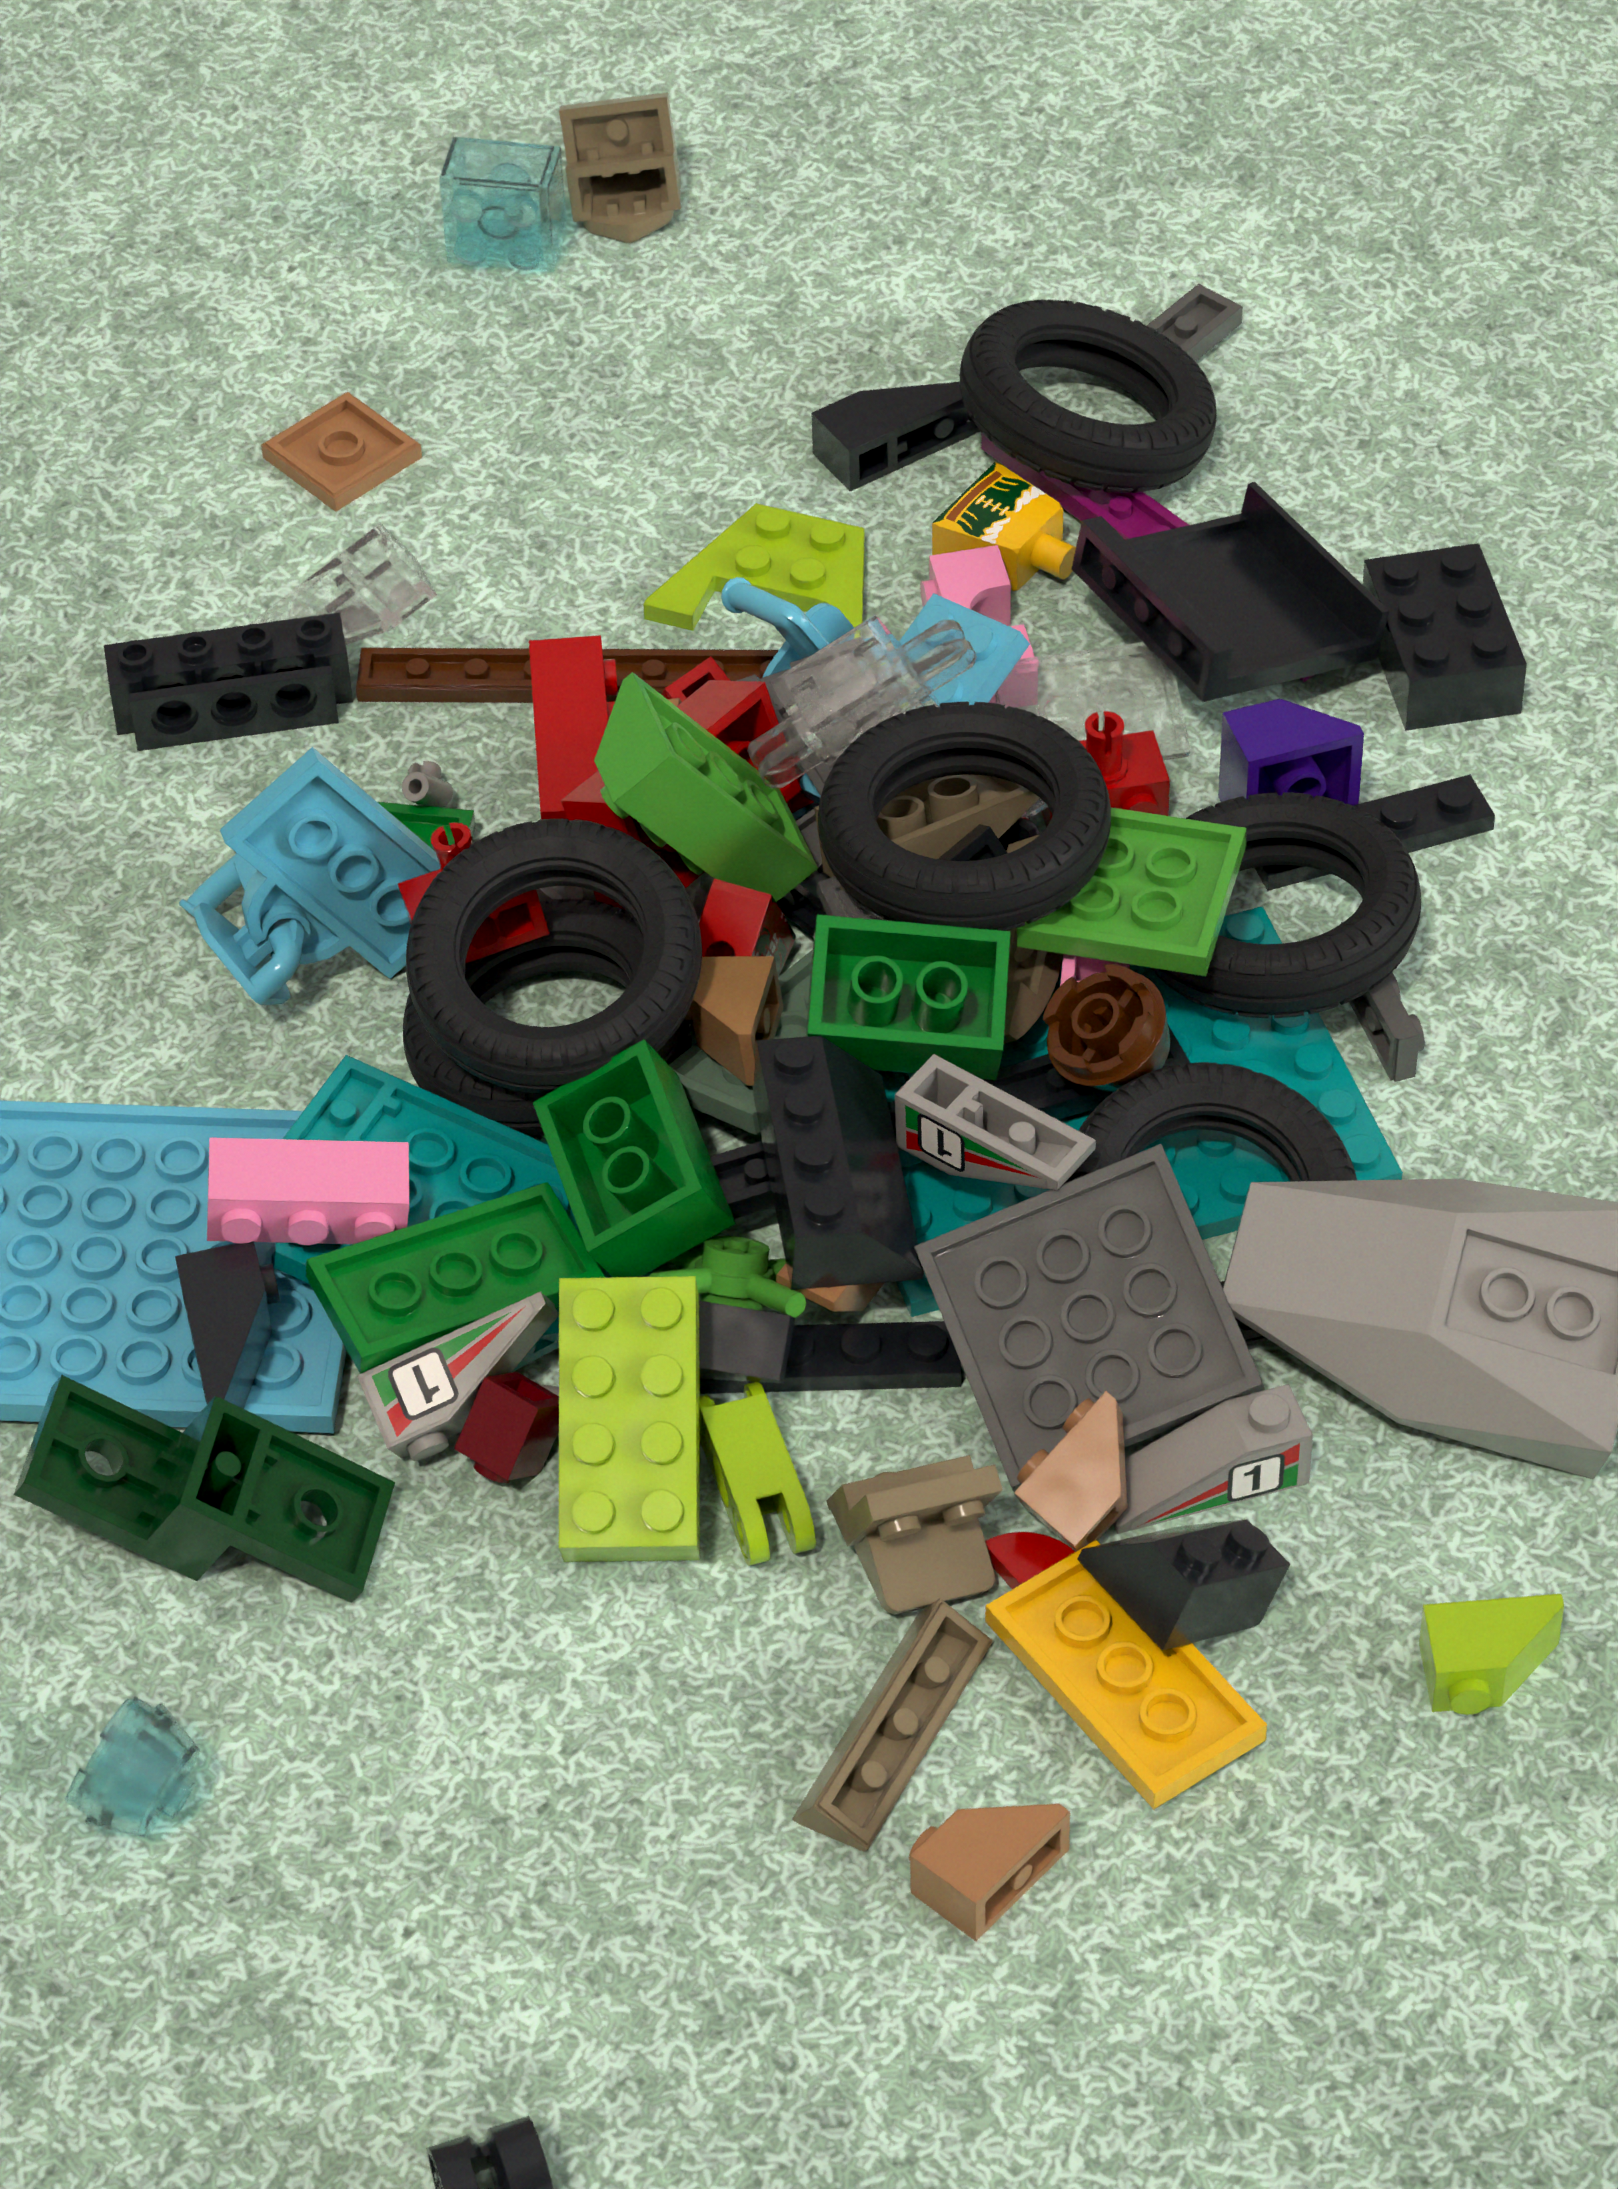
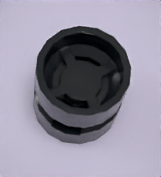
[427,2116,554,2189]

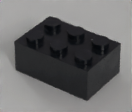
[1362,543,1527,731]

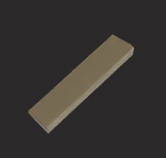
[792,1598,993,1852]

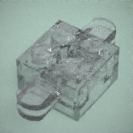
[747,615,977,788]

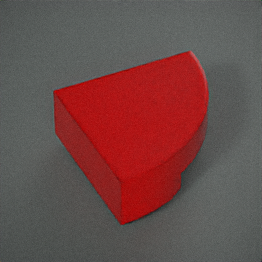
[985,1532,1075,1589]

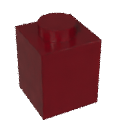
[454,1372,559,1483]

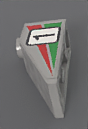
[895,1054,1096,1190]
[357,1291,559,1461]
[1113,1384,1313,1534]

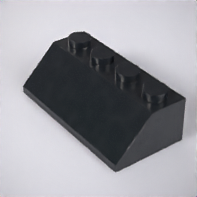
[753,1036,924,1290]

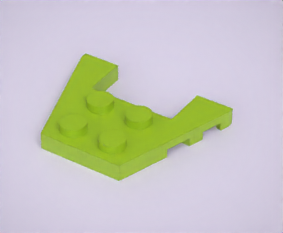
[643,503,865,641]

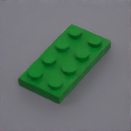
[306,1182,605,1374]

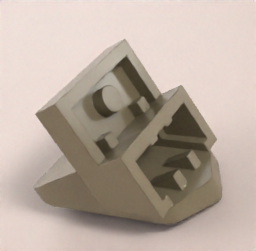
[559,92,681,244]
[827,1455,1003,1614]

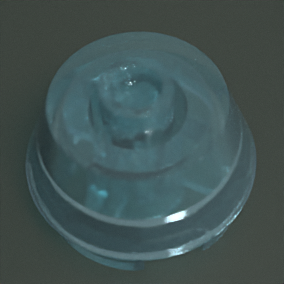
[65,1696,200,1838]

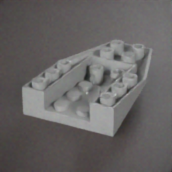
[1223,1179,1618,1479]

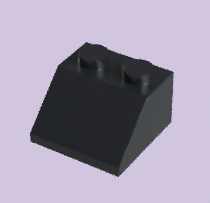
[1077,1519,1290,1651]

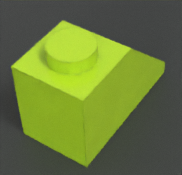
[1419,1593,1564,1715]

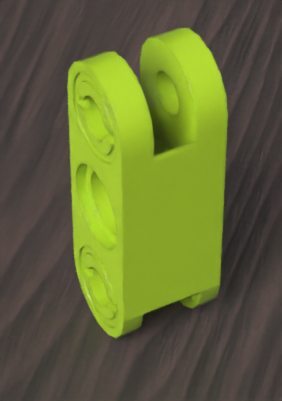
[699,1382,816,1566]

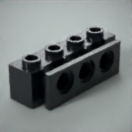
[104,612,353,751]

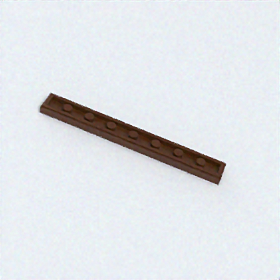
[356,648,779,703]

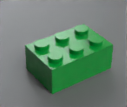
[806,914,1011,1080]
[533,1039,736,1278]

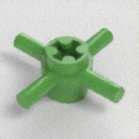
[649,1236,806,1318]

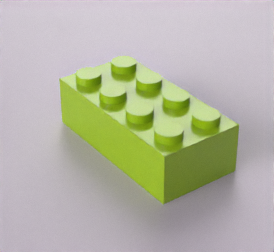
[559,1276,700,1562]

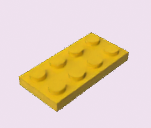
[985,1540,1267,1809]

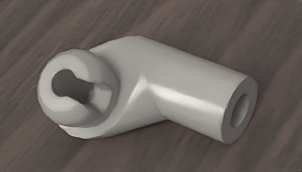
[402,761,453,807]

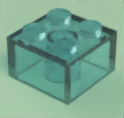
[439,137,567,273]

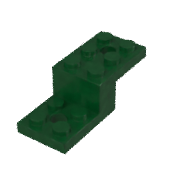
[13,1375,395,1603]

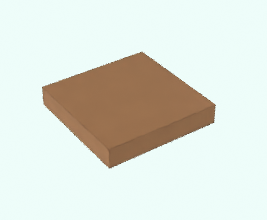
[261,391,422,512]

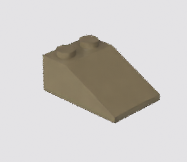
[814,775,1039,884]

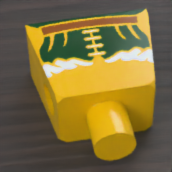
[932,462,1076,591]

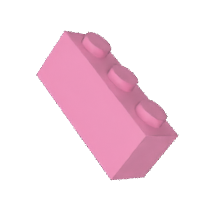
[207,1138,409,1245]

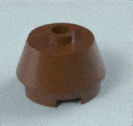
[1043,964,1170,1093]

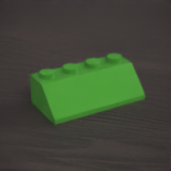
[594,672,818,902]

